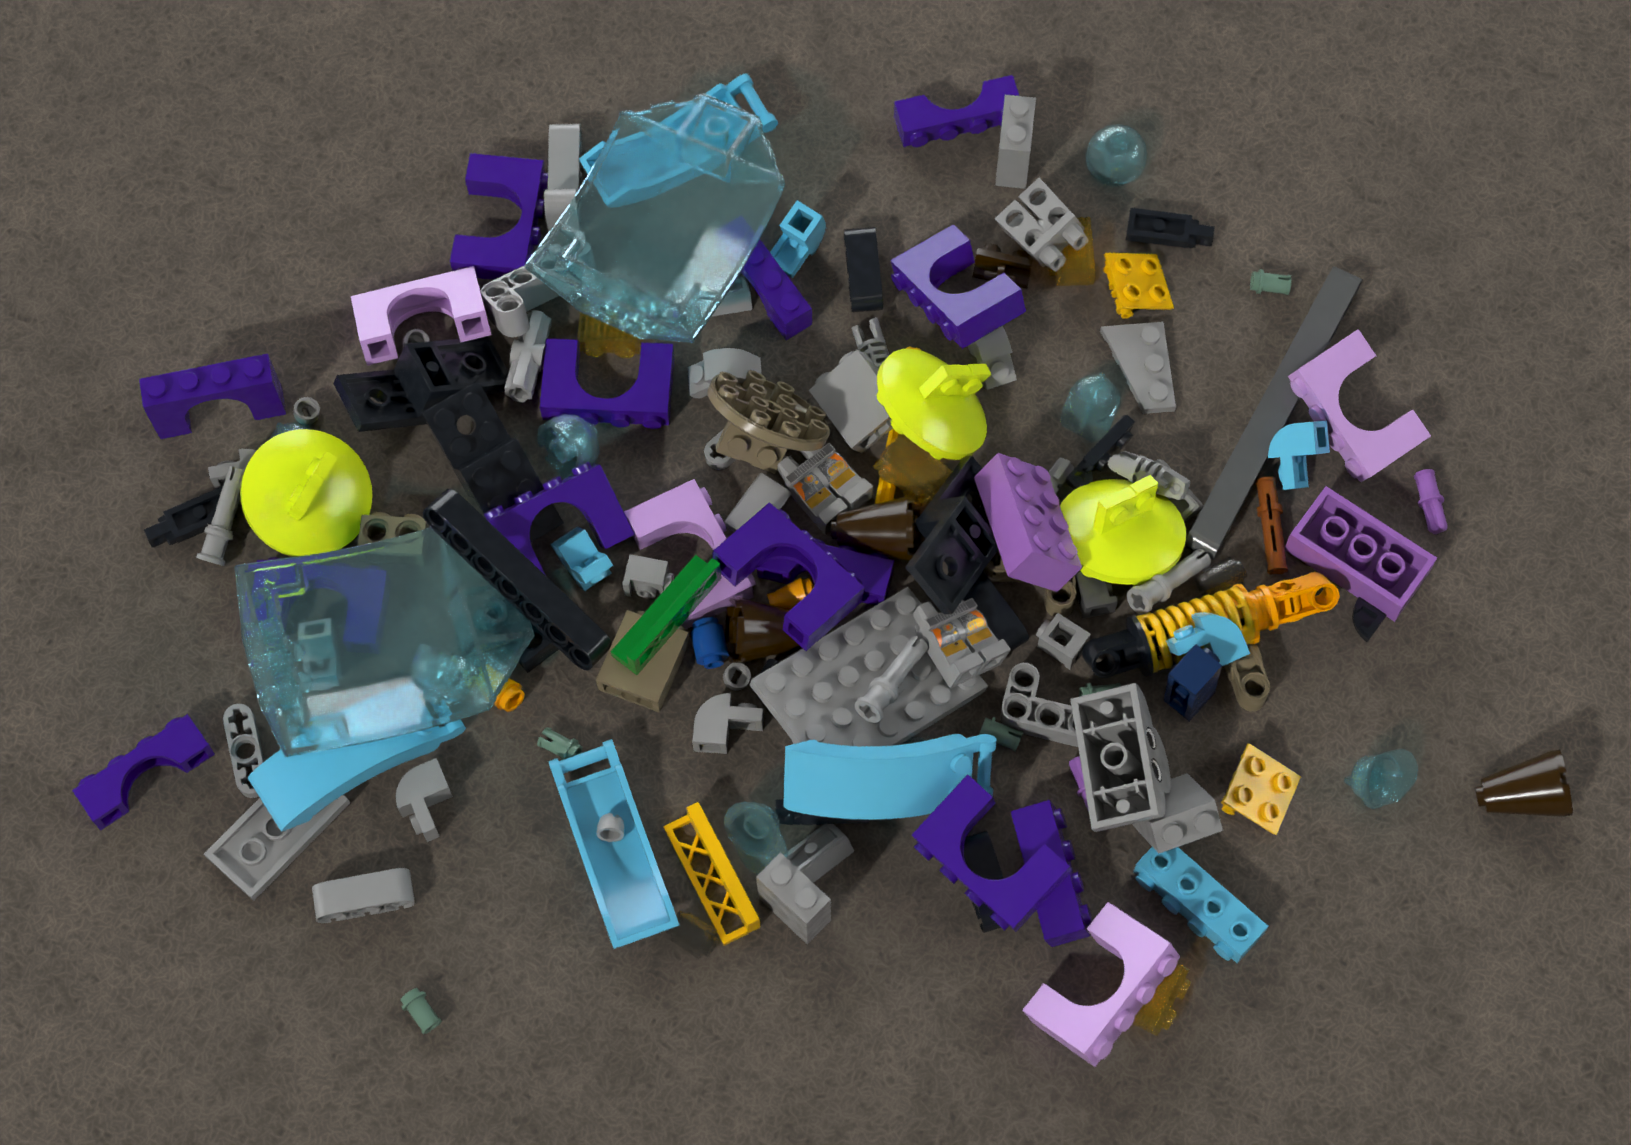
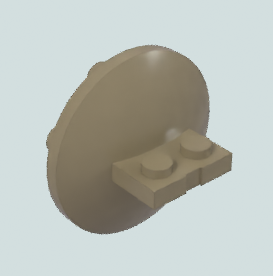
[707,370,830,474]

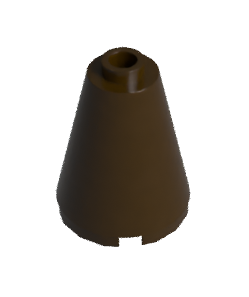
[831,496,921,561]
[725,597,803,663]
[1475,749,1573,817]

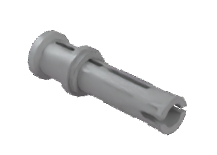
[196,466,245,566]
[1127,549,1211,615]
[855,636,928,723]

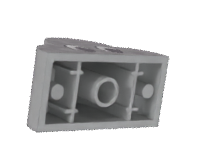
[1071,683,1171,832]

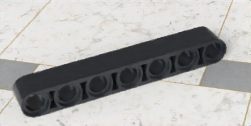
[423,489,612,670]

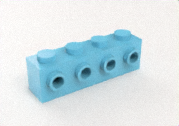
[1134,847,1268,963]

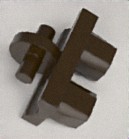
[972,243,1033,289]

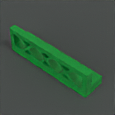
[611,555,722,675]

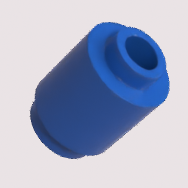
[690,617,729,669]

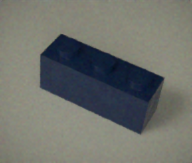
[1164,644,1222,722]

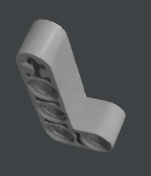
[544,124,582,233]
[481,241,597,337]
[1000,663,1078,747]

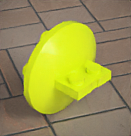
[876,349,991,460]
[240,429,372,559]
[1060,475,1186,586]

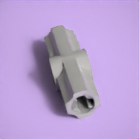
[504,310,552,402]

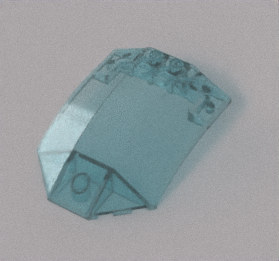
[525,93,785,343]
[234,527,534,757]

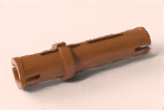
[1256,477,1288,575]

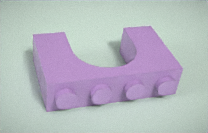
[351,266,491,366]
[1288,329,1431,482]
[624,479,756,630]
[1022,902,1180,1067]

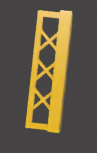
[663,802,760,945]

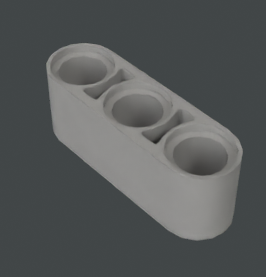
[312,868,415,923]

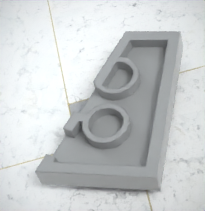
[1100,322,1176,414]

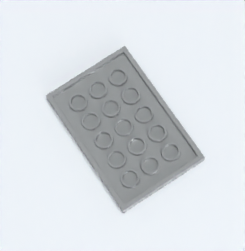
[750,587,988,746]

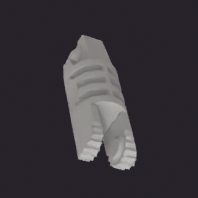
[851,317,889,369]
[1107,451,1190,500]

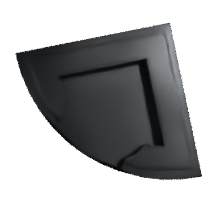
[1352,597,1387,643]

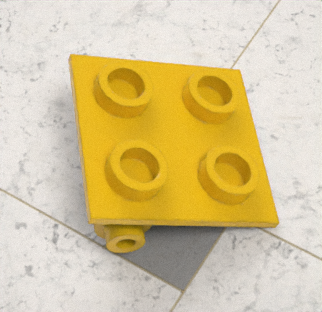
[1103,253,1174,319]
[1221,743,1301,835]

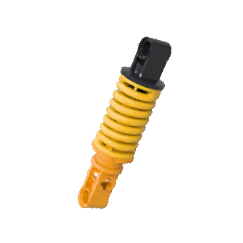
[1082,572,1340,678]

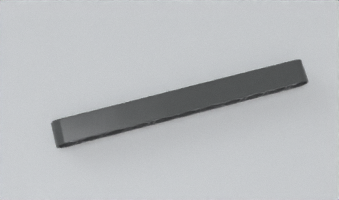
[1185,266,1363,560]

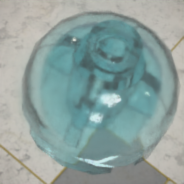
[1085,124,1147,187]
[537,414,599,479]
[410,644,480,706]

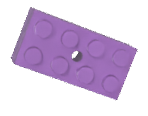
[974,453,1082,592]
[1285,486,1437,622]

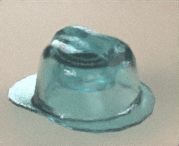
[1060,372,1120,442]
[1344,749,1418,809]
[724,801,788,875]

